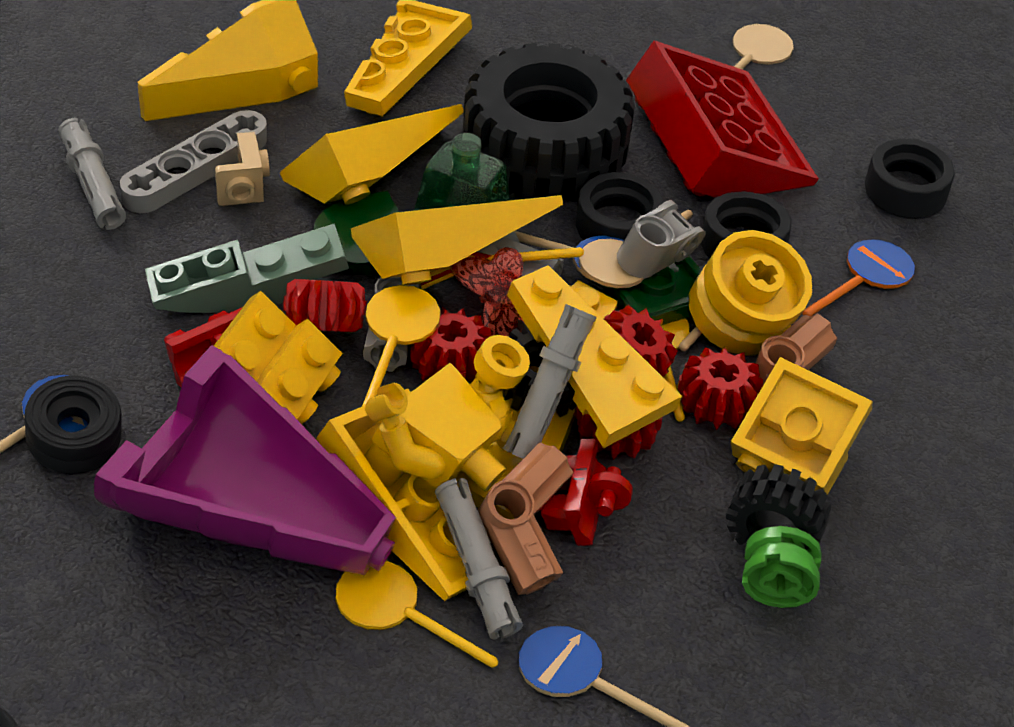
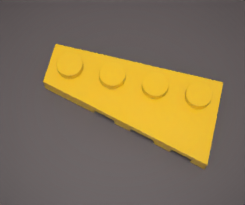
[344,0,472,116]
[507,265,682,448]

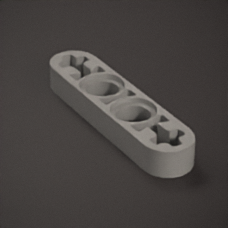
[120,110,267,214]

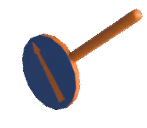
[802,240,915,316]

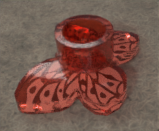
[450,247,524,337]

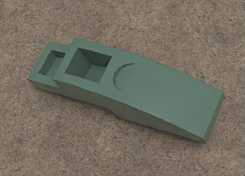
[145,223,349,313]

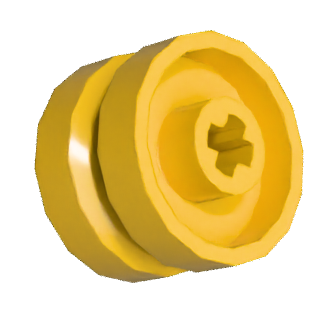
[689,230,812,356]

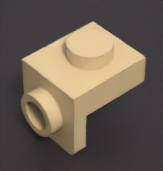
[215,132,270,206]

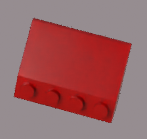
[626,40,819,198]

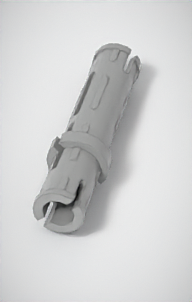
[58,118,126,230]
[503,304,597,459]
[435,478,523,640]

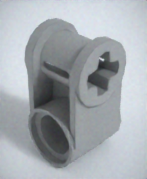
[617,200,706,278]

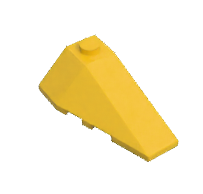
[138,0,318,121]
[279,104,464,205]
[351,195,563,285]
[316,388,468,601]

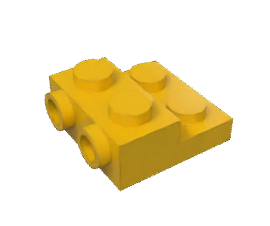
[214,291,343,424]
[731,357,873,495]

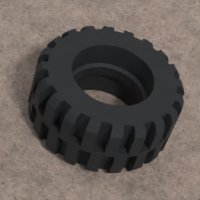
[462,43,635,201]

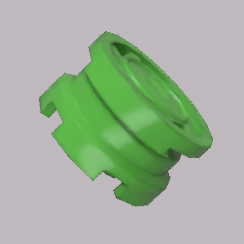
[742,526,822,608]

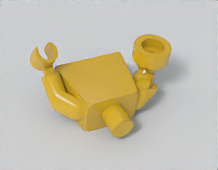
[365,335,530,492]

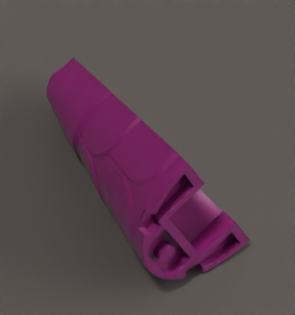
[94,345,396,575]

